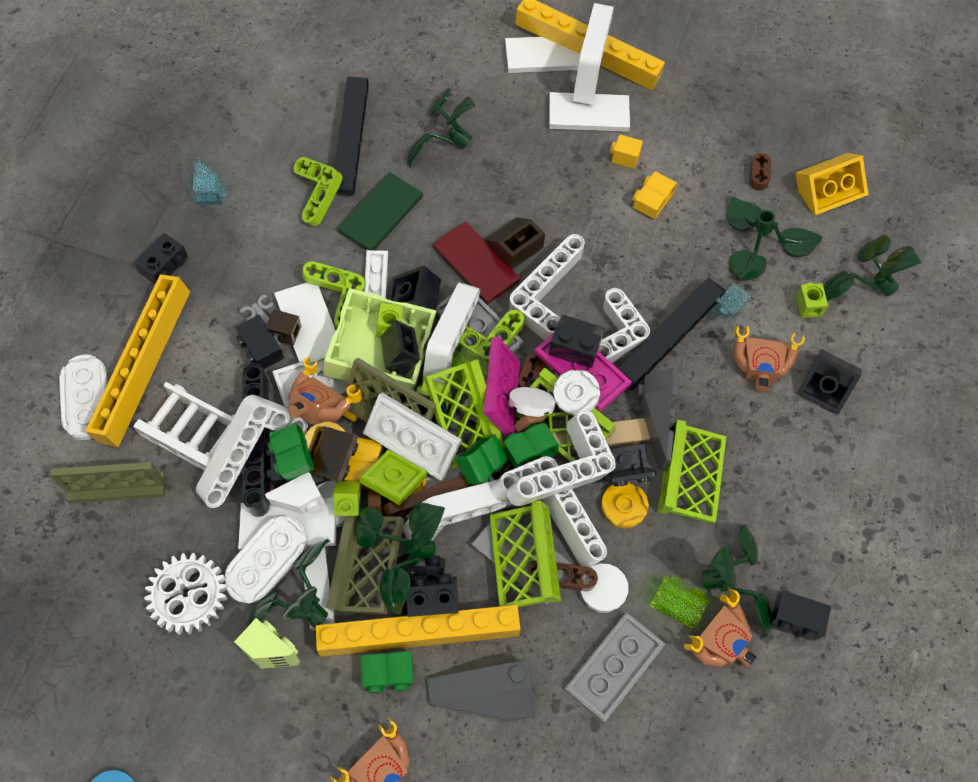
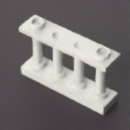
[133,382,235,471]

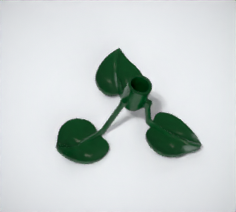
[407,87,476,167]
[727,197,822,280]
[824,234,921,302]
[355,503,445,614]
[701,524,772,638]
[246,538,331,628]

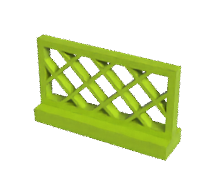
[423,359,504,468]
[516,368,616,462]
[657,419,727,524]
[490,500,561,608]

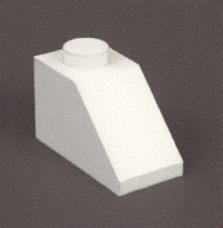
[265,472,325,514]

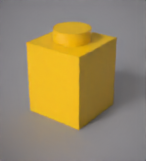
[610,134,643,169]

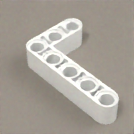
[573,3,614,105]
[509,234,585,340]
[422,282,480,385]
[554,288,650,378]
[196,395,308,508]
[507,410,616,506]
[492,456,607,567]
[402,480,525,540]

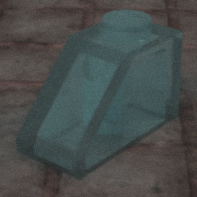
[193,158,226,205]

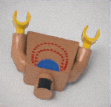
[733,326,805,392]
[288,357,362,425]
[684,589,757,668]
[330,718,410,782]

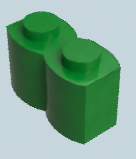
[268,422,314,481]
[503,423,559,469]
[456,434,508,485]
[361,652,414,694]

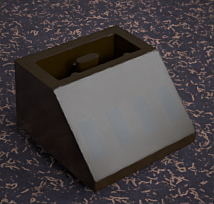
[484,217,545,269]
[309,426,358,482]

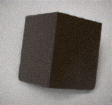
[266,309,302,345]

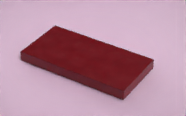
[433,221,520,305]

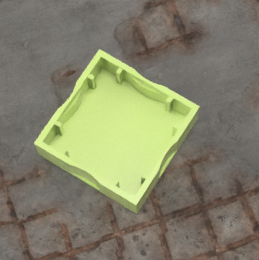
[324,288,436,395]

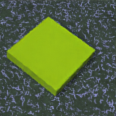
[360,449,427,505]

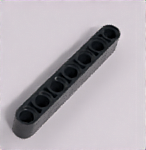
[334,76,369,195]
[618,277,726,391]
[242,363,270,517]

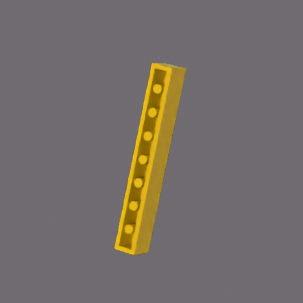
[515,0,665,90]
[85,274,190,447]
[316,605,520,657]

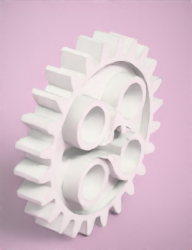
[144,553,227,635]

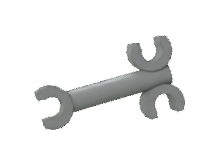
[240,294,284,348]

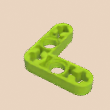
[294,157,342,227]
[302,261,365,330]
[457,310,524,364]

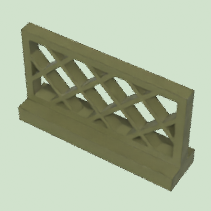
[344,358,437,422]
[51,462,166,503]
[326,516,404,615]

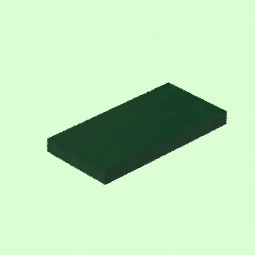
[337,172,423,251]

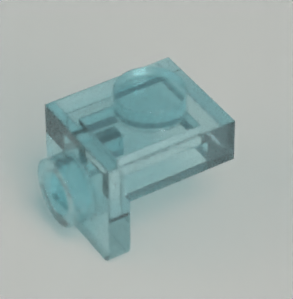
[716,283,752,317]

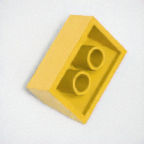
[795,153,869,215]

